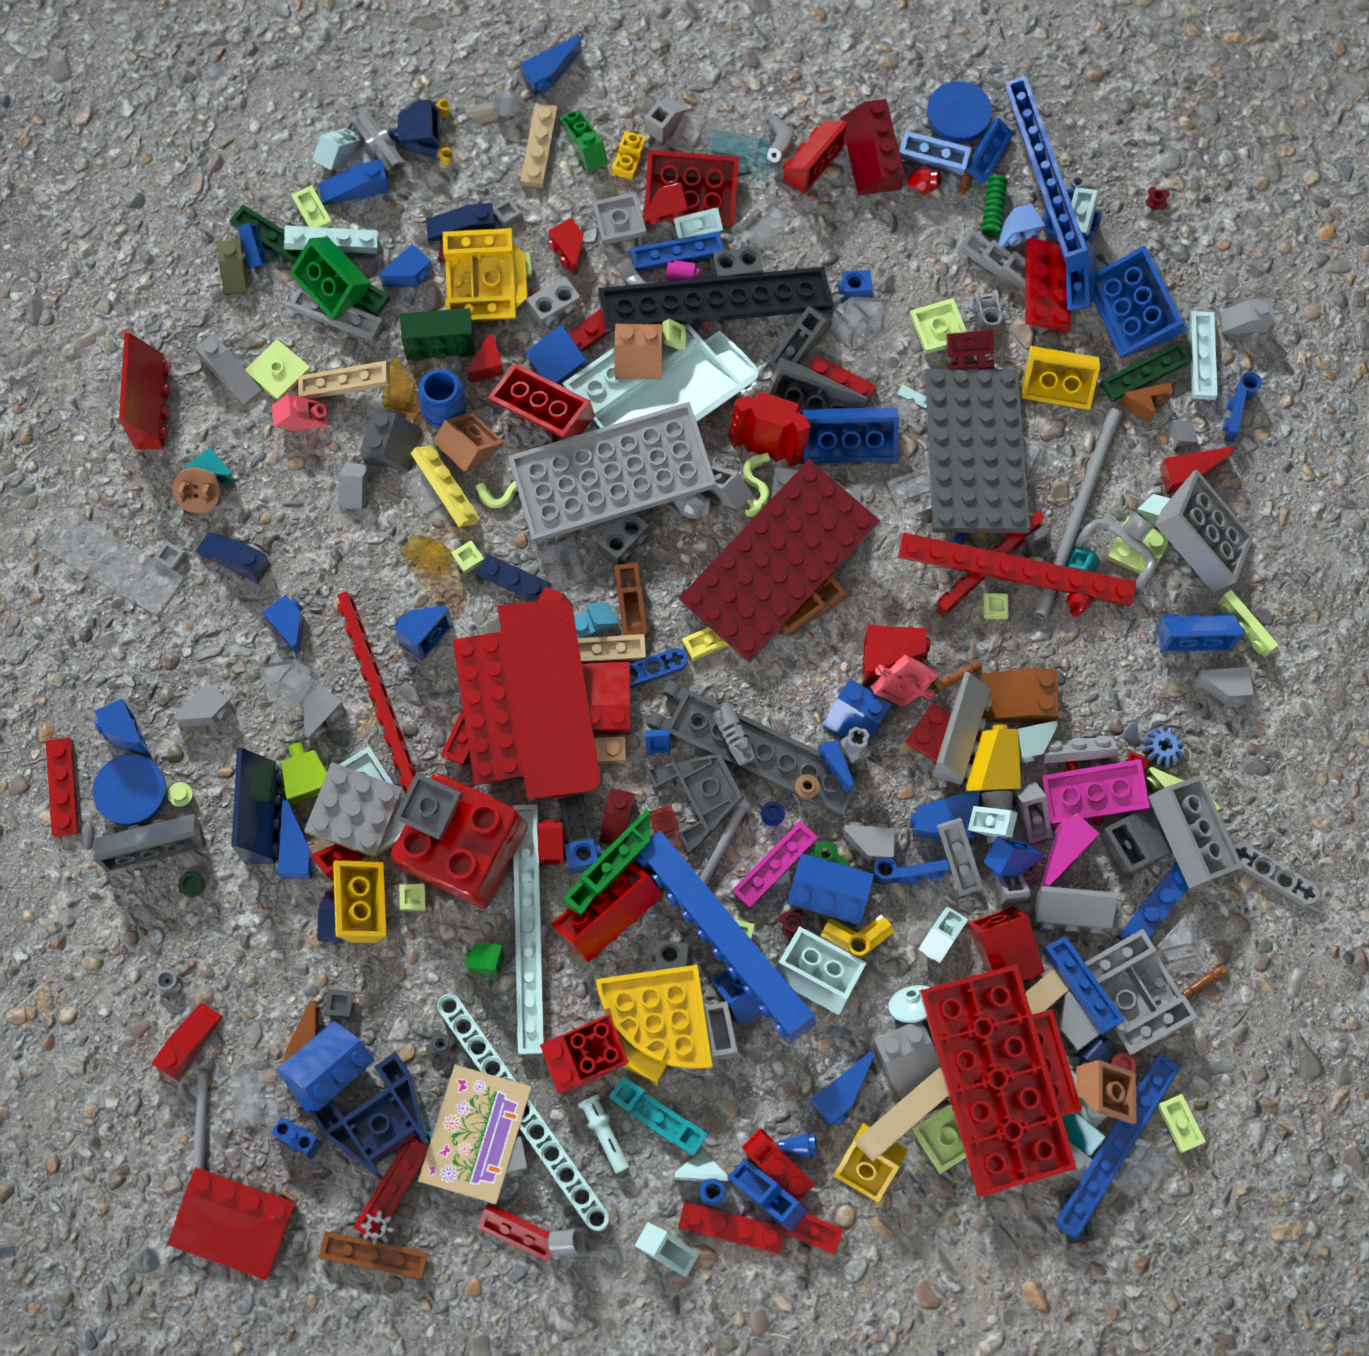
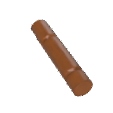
[957,151,975,195]
[934,661,982,691]
[1181,965,1229,1000]

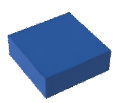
[645,729,670,754]

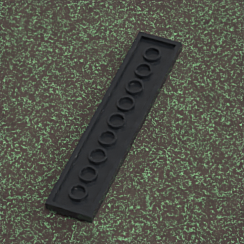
[598,267,833,332]

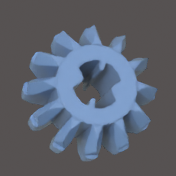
[1142,727,1185,769]

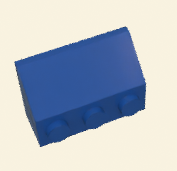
[1157,613,1244,652]
[787,853,874,925]
[276,1021,375,1111]

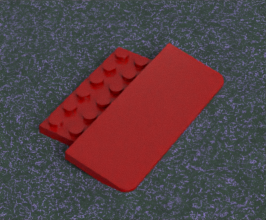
[452,599,600,800]

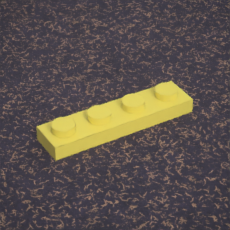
[411,445,480,527]

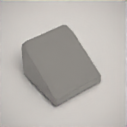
[1169,420,1199,448]

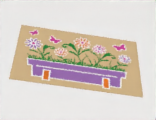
[418,1065,531,1204]

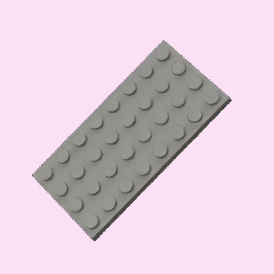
[508,401,717,543]

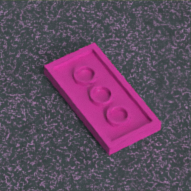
[1042,759,1150,825]

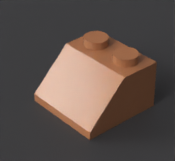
[615,324,663,380]
[433,413,505,472]
[1076,1060,1136,1124]

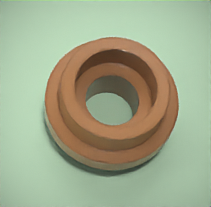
[795,774,820,799]

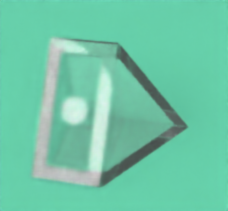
[1023,436,1066,485]
[1155,913,1209,973]

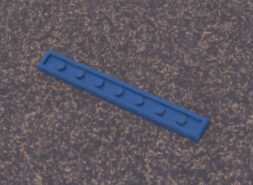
[1053,1052,1181,1240]

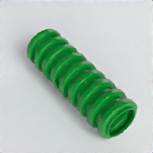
[981,175,1008,237]

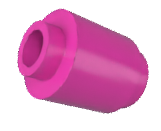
[666,260,700,281]

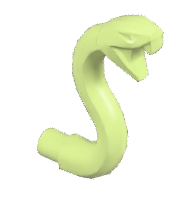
[743,452,770,517]
[476,481,518,508]

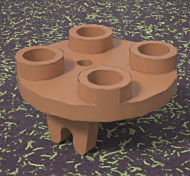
[172,467,221,514]

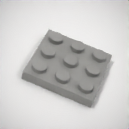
[304,762,402,858]

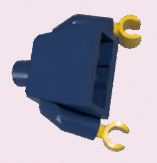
[388,99,452,165]

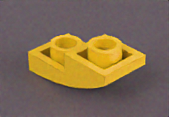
[611,131,647,180]

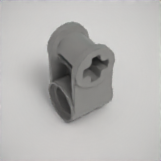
[972,290,1002,335]
[548,1229,589,1258]

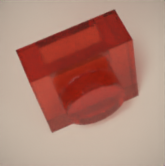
[650,804,680,835]

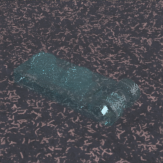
[706,129,772,166]

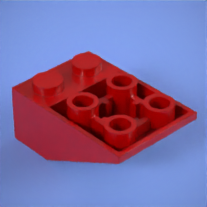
[540,1014,629,1095]

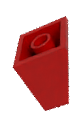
[862,625,931,687]
[967,906,1045,982]

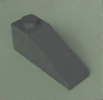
[768,306,833,368]

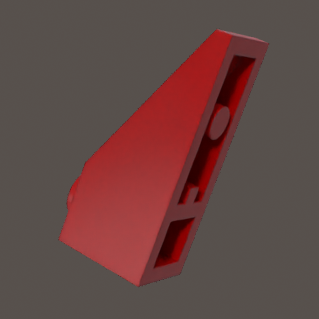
[1160,446,1234,493]
[151,1003,223,1082]

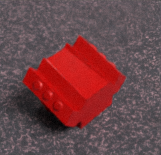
[728,391,811,467]

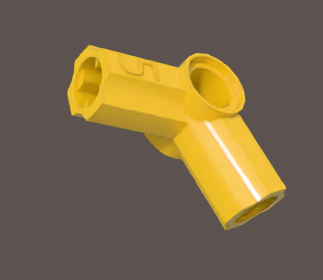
[820,915,895,959]

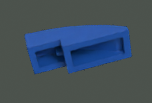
[727,1158,807,1232]

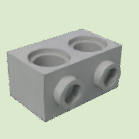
[527,276,581,330]

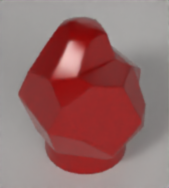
[907,166,941,195]

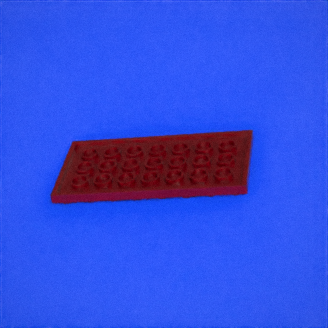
[678,459,881,664]

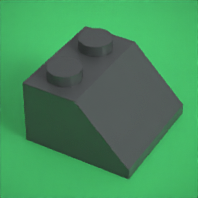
[360,409,422,472]

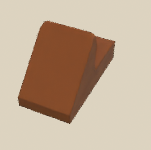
[1121,383,1173,422]

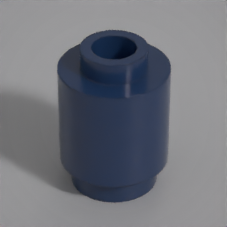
[1078,1035,1116,1065]

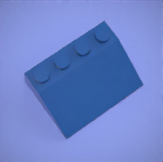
[1093,245,1189,358]

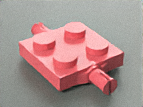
[871,655,938,708]

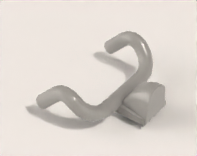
[1074,512,1156,593]

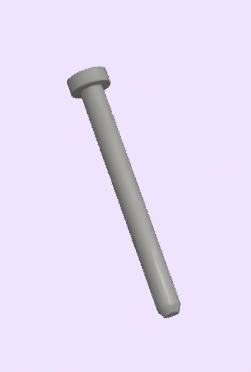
[700,800,753,886]
[188,1071,208,1183]

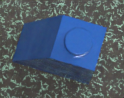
[909,791,980,845]

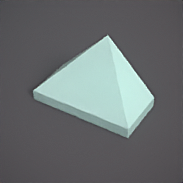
[675,1150,728,1183]

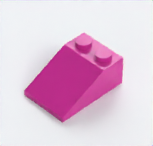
[1038,813,1099,891]

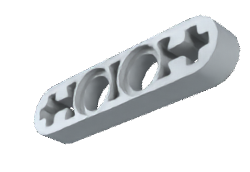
[1234,843,1320,906]

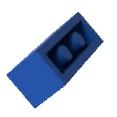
[237,222,268,269]

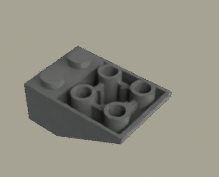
[1099,806,1173,879]

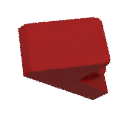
[311,844,364,882]

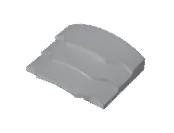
[1085,929,1198,1056]

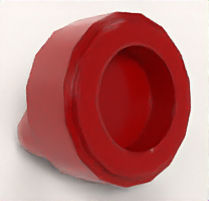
[1066,593,1091,617]

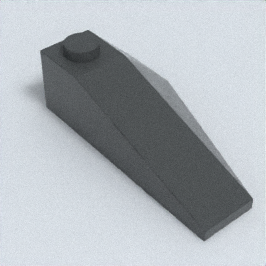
[767,358,868,415]

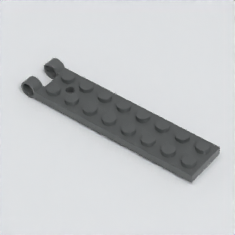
[645,681,864,817]

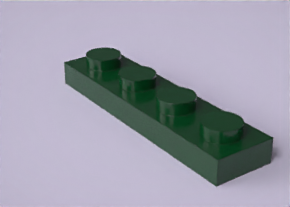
[1100,341,1192,403]

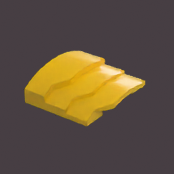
[443,228,527,322]

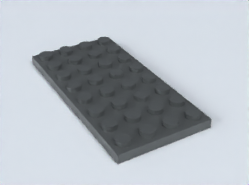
[924,369,1030,533]

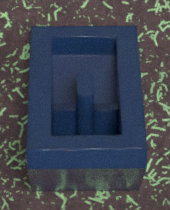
[317,891,343,944]

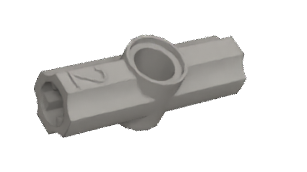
[353,112,405,175]
[840,726,871,768]

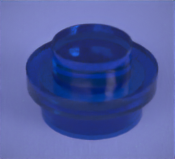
[760,802,785,826]

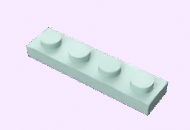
[284,226,377,254]
[1189,311,1218,400]

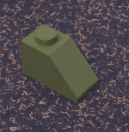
[217,239,248,295]

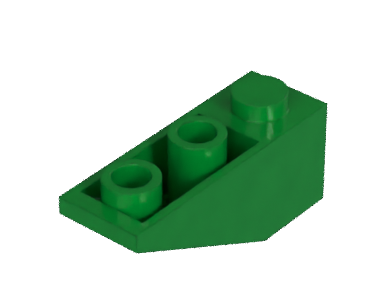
[560,110,609,172]

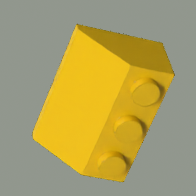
[1021,346,1100,410]
[333,860,386,943]

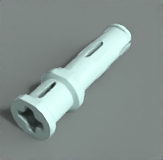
[578,1094,629,1174]

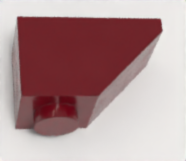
[599,788,636,845]

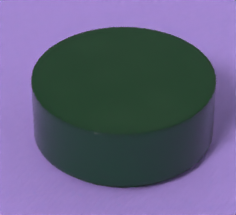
[178,871,205,898]

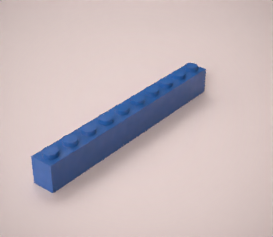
[1005,75,1091,273]
[636,831,816,1043]

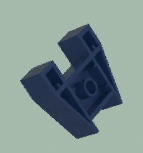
[308,1052,430,1181]

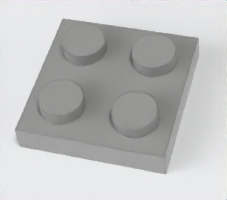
[592,192,647,245]

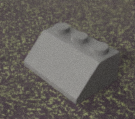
[1033,886,1118,936]

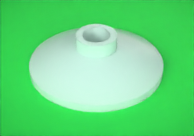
[889,985,930,1023]

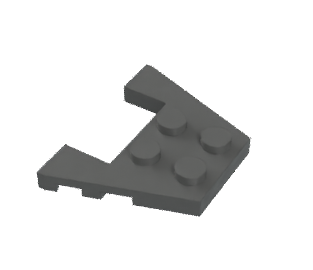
[646,753,744,854]

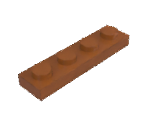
[319,1231,429,1280]

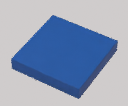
[525,324,588,385]

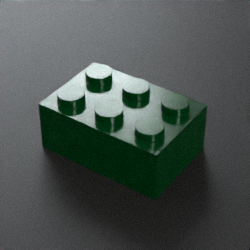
[400,308,476,361]

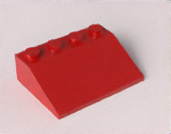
[644,150,740,226]
[119,333,171,449]
[582,662,631,735]
[167,1167,296,1281]

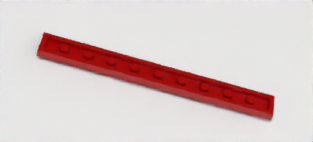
[898,533,1136,606]
[337,591,416,791]

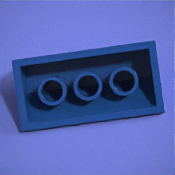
[803,407,899,463]

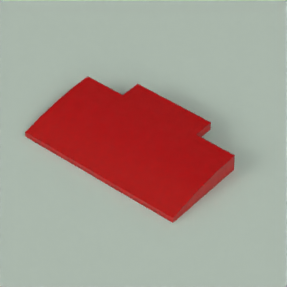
[919,964,1082,1197]

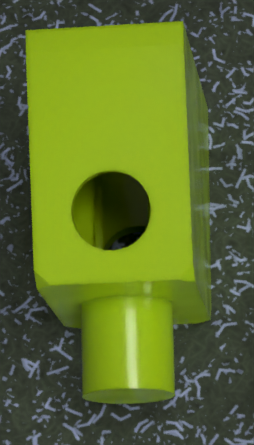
[281,742,327,806]

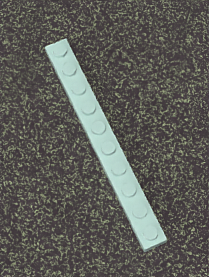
[512,804,544,1055]

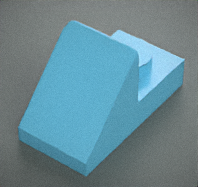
[574,603,619,638]

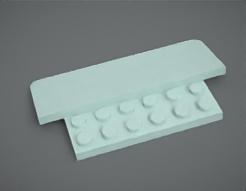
[562,324,758,435]

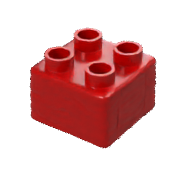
[391,773,529,909]

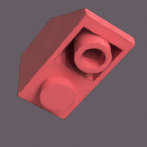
[272,394,329,431]

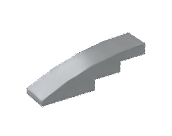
[958,228,1026,291]

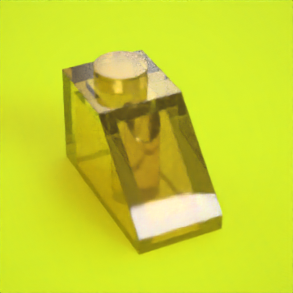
[381,356,419,413]
[400,534,453,578]

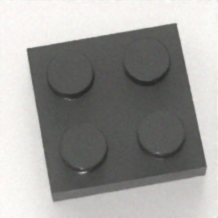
[394,773,464,841]

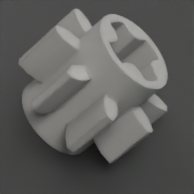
[360,1211,395,1245]

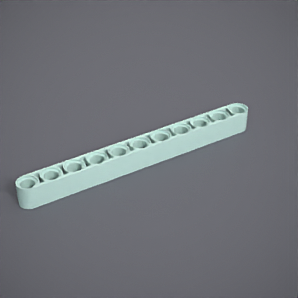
[438,994,609,1232]

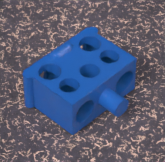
[271,1117,323,1159]

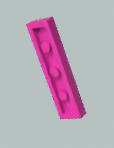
[731,821,818,910]

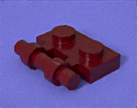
[946,329,995,371]

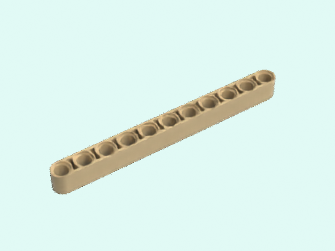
[855,968,1070,1162]

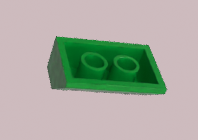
[289,237,371,320]

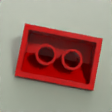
[783,121,848,194]

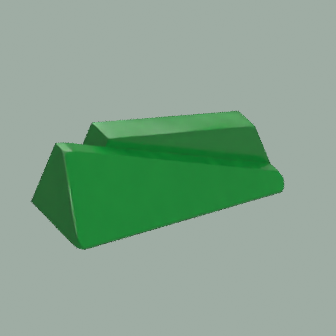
[563,809,651,915]

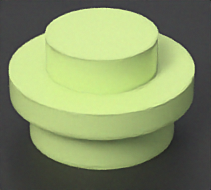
[168,782,193,807]

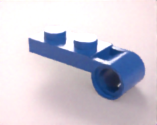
[1222,372,1262,442]
[872,857,950,885]

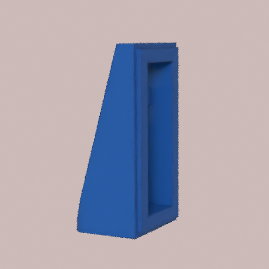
[818,739,854,793]

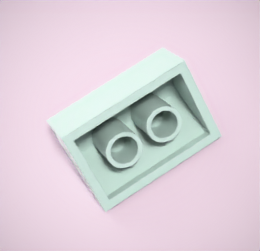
[776,926,866,1015]

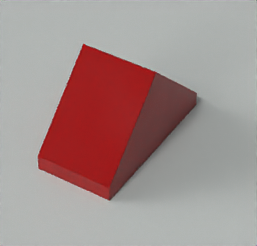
[466,334,504,383]

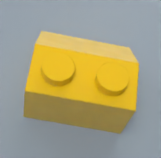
[833,1123,908,1203]

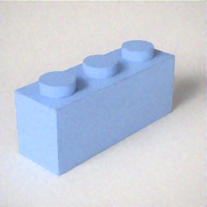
[899,131,971,175]

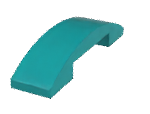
[609,1076,708,1157]

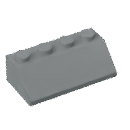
[933,671,993,785]
[1148,775,1243,889]

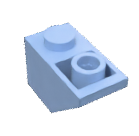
[999,204,1045,247]

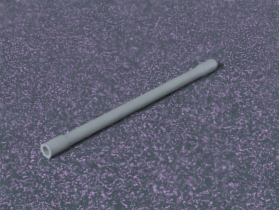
[1033,408,1122,619]

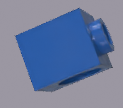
[837,270,872,303]
[564,838,602,874]

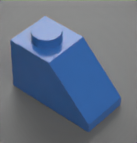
[379,244,433,287]
[263,594,304,655]
[984,836,1044,878]

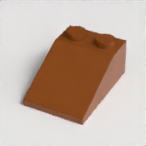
[981,668,1058,724]

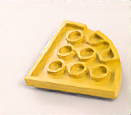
[596,965,713,1069]

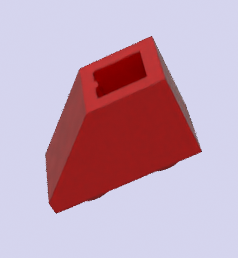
[642,183,688,225]
[547,217,584,276]
[537,820,565,865]

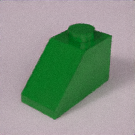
[465,943,505,980]

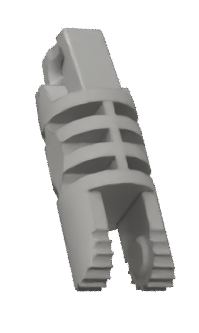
[713,702,755,765]

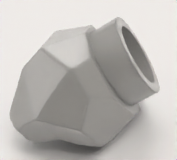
[492,90,526,117]
[674,493,710,519]

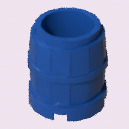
[418,369,467,429]

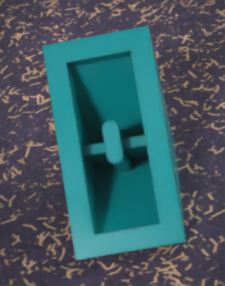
[183,448,235,484]

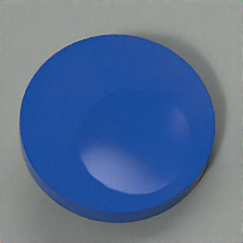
[926,81,992,142]
[93,754,167,826]

